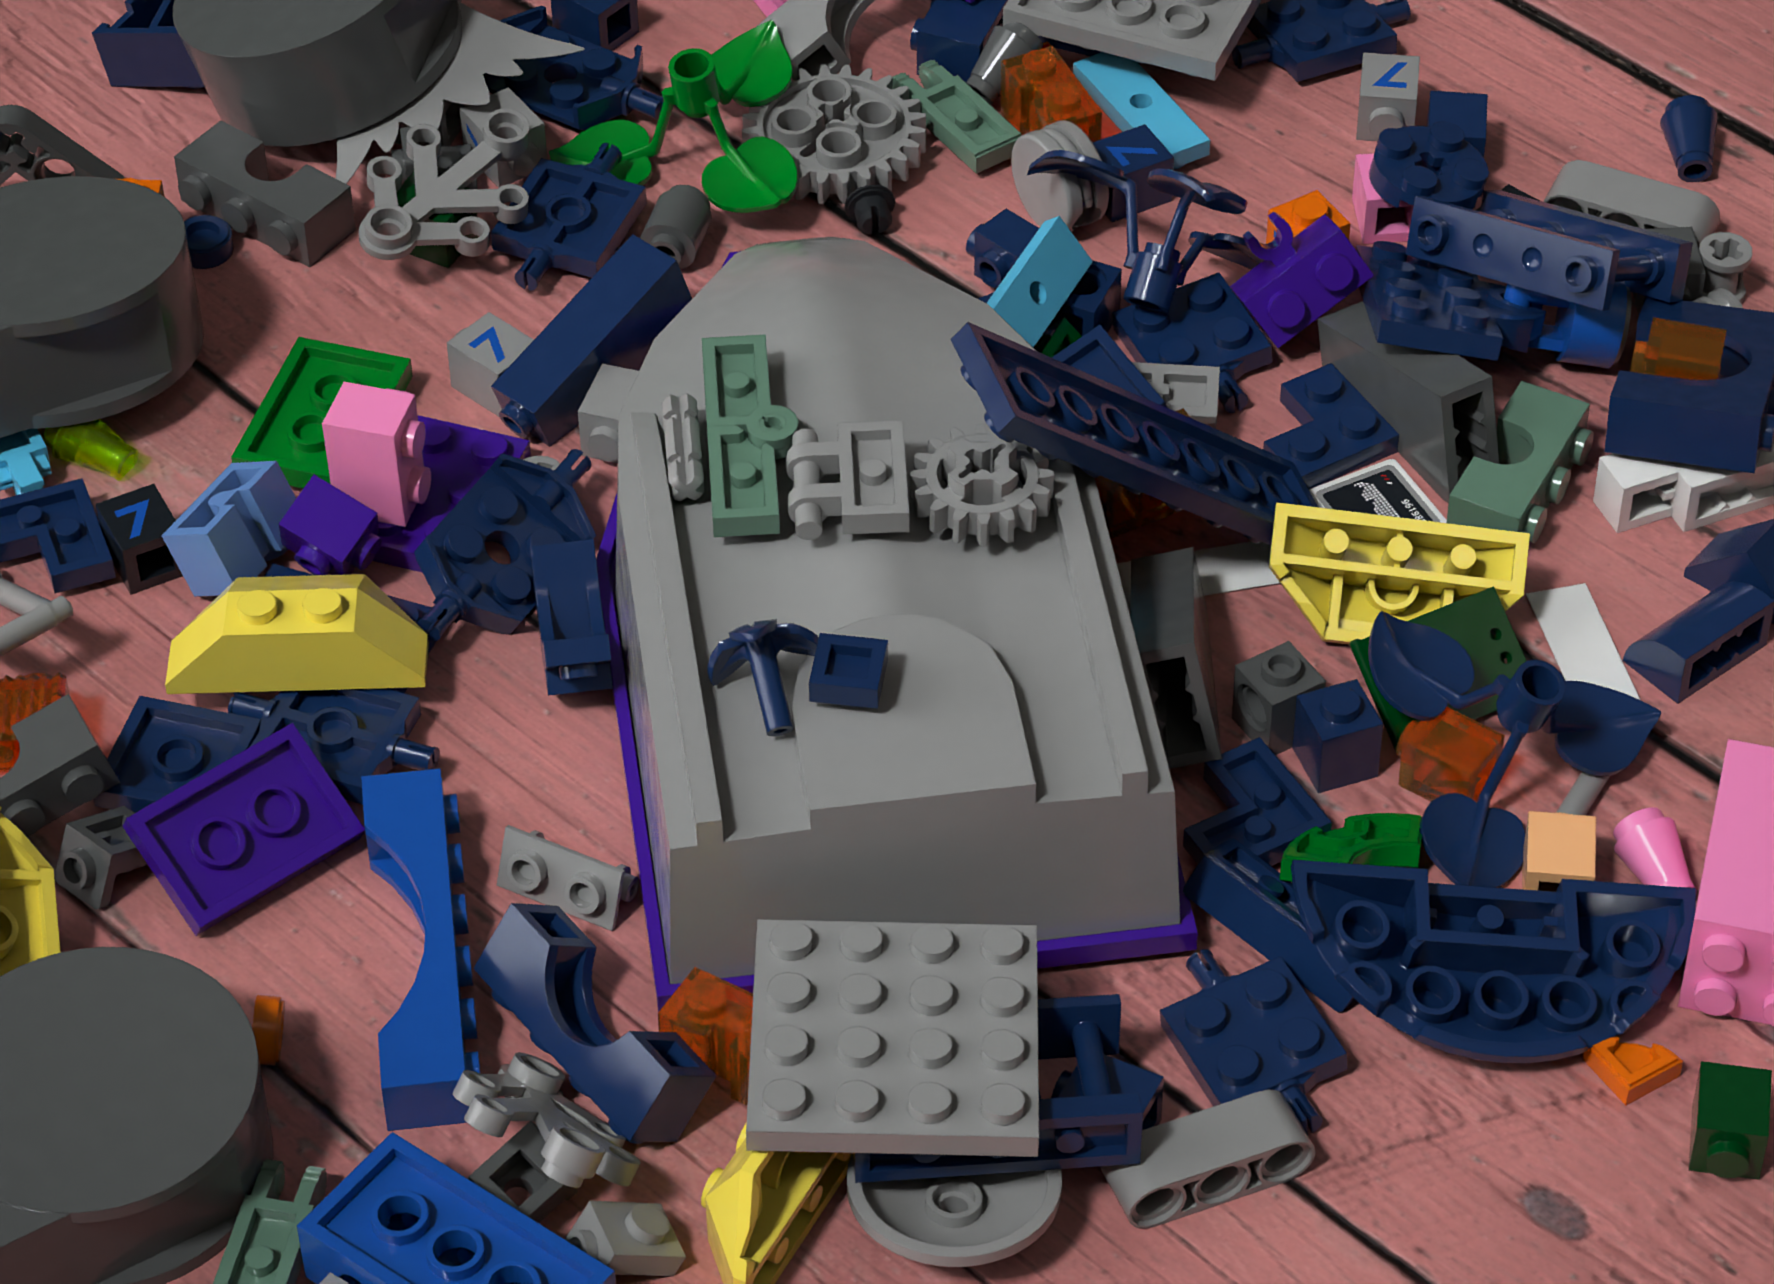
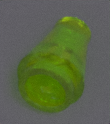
[44,419,139,481]

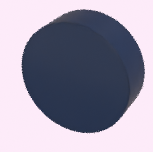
[184,215,234,269]

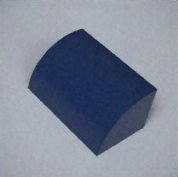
[1623,581,1774,704]

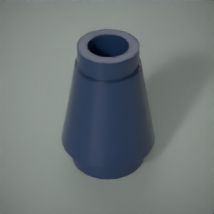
[1660,95,1718,182]

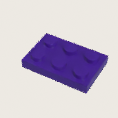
[372,415,531,573]
[122,722,365,936]

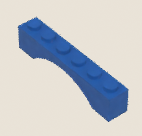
[361,768,481,1131]

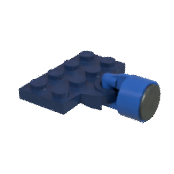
[1356,241,1631,369]

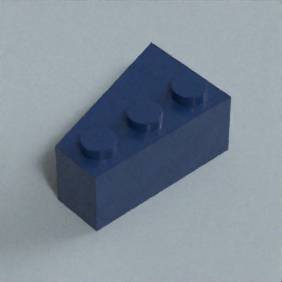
[92,0,205,89]

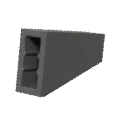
[1317,301,1499,503]
[1130,547,1222,769]

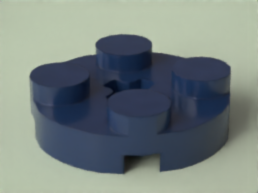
[1369,121,1489,210]

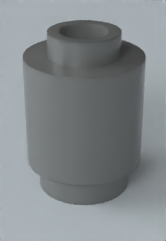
[640,185,712,269]

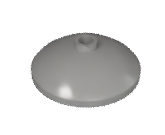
[847,1153,1062,1267]

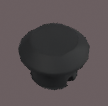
[844,185,896,234]

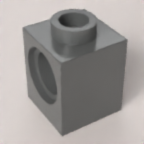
[1232,641,1326,755]

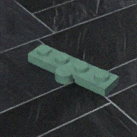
[702,334,799,537]

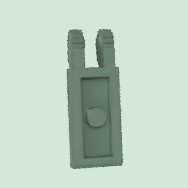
[893,60,1021,174]
[213,1159,327,1284]

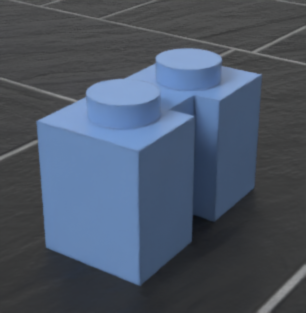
[161,461,296,597]

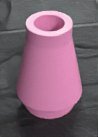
[1613,807,1697,892]

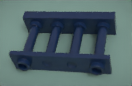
[1405,189,1693,311]
[853,994,1143,1183]

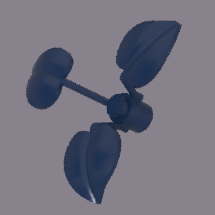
[1027,150,1263,313]
[1368,611,1661,888]

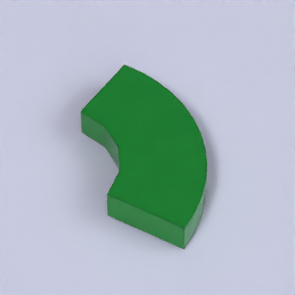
[1279,813,1422,882]

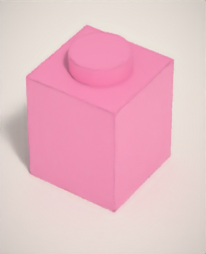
[1352,154,1414,244]

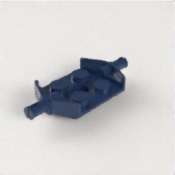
[484,5,664,130]
[414,449,596,641]

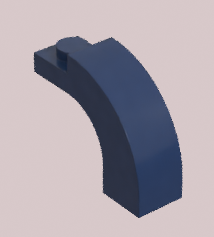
[530,539,612,696]

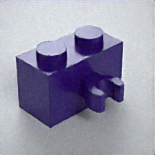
[1230,212,1374,348]

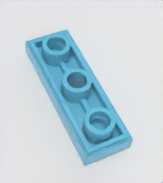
[1073,52,1210,170]
[987,216,1093,348]

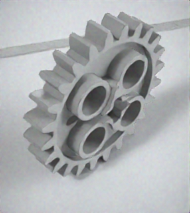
[742,64,926,204]

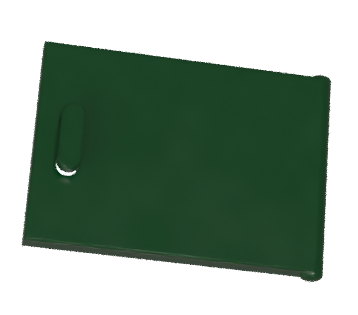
[1349,586,1526,754]

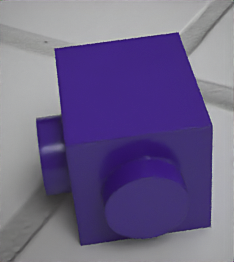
[278,474,382,575]

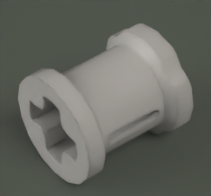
[1699,232,1752,304]

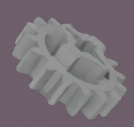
[910,424,1054,546]

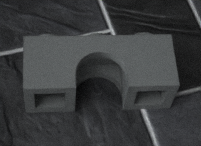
[174,120,356,267]
[0,694,120,837]

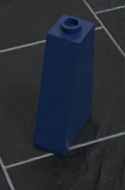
[491,234,692,447]

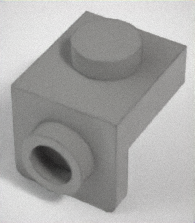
[565,1201,686,1276]

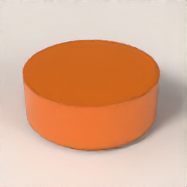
[252,995,285,1066]

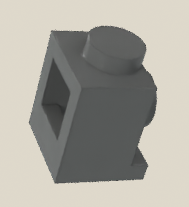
[468,1121,578,1223]

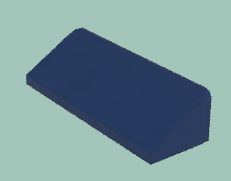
[1183,838,1355,1012]

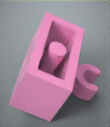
[322,382,431,527]

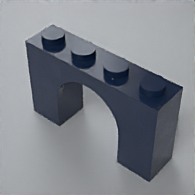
[1604,296,1774,473]

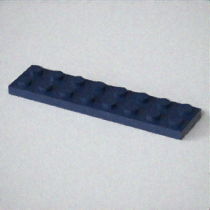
[950,322,1318,545]

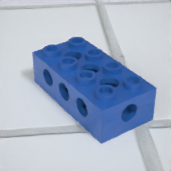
[297,1132,616,1284]

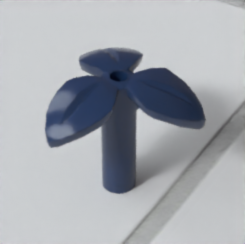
[707,619,819,736]

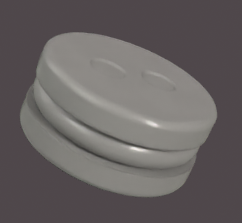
[1011,120,1109,231]

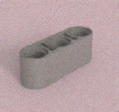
[1543,160,1720,248]
[1100,1089,1316,1229]

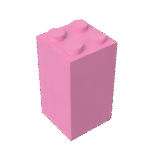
[1678,739,1774,1026]

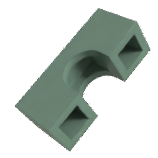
[1446,381,1594,543]

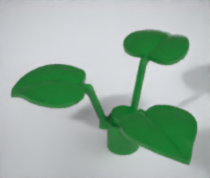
[549,20,798,213]

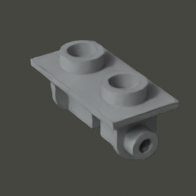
[496,825,639,931]

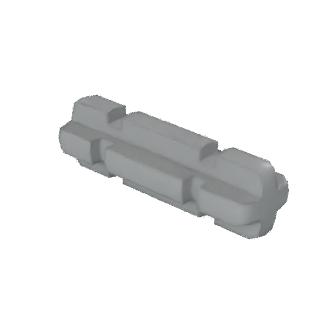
[662,393,705,501]

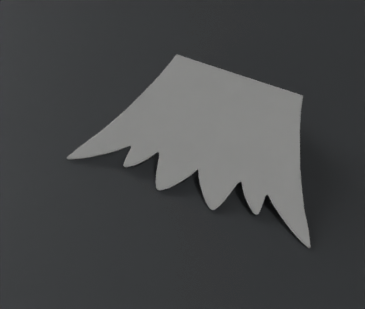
[336,0,585,184]

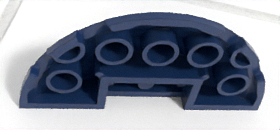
[1291,860,1696,1063]

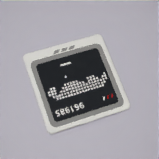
[1309,459,1447,523]

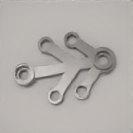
[359,108,529,260]
[452,1052,641,1188]

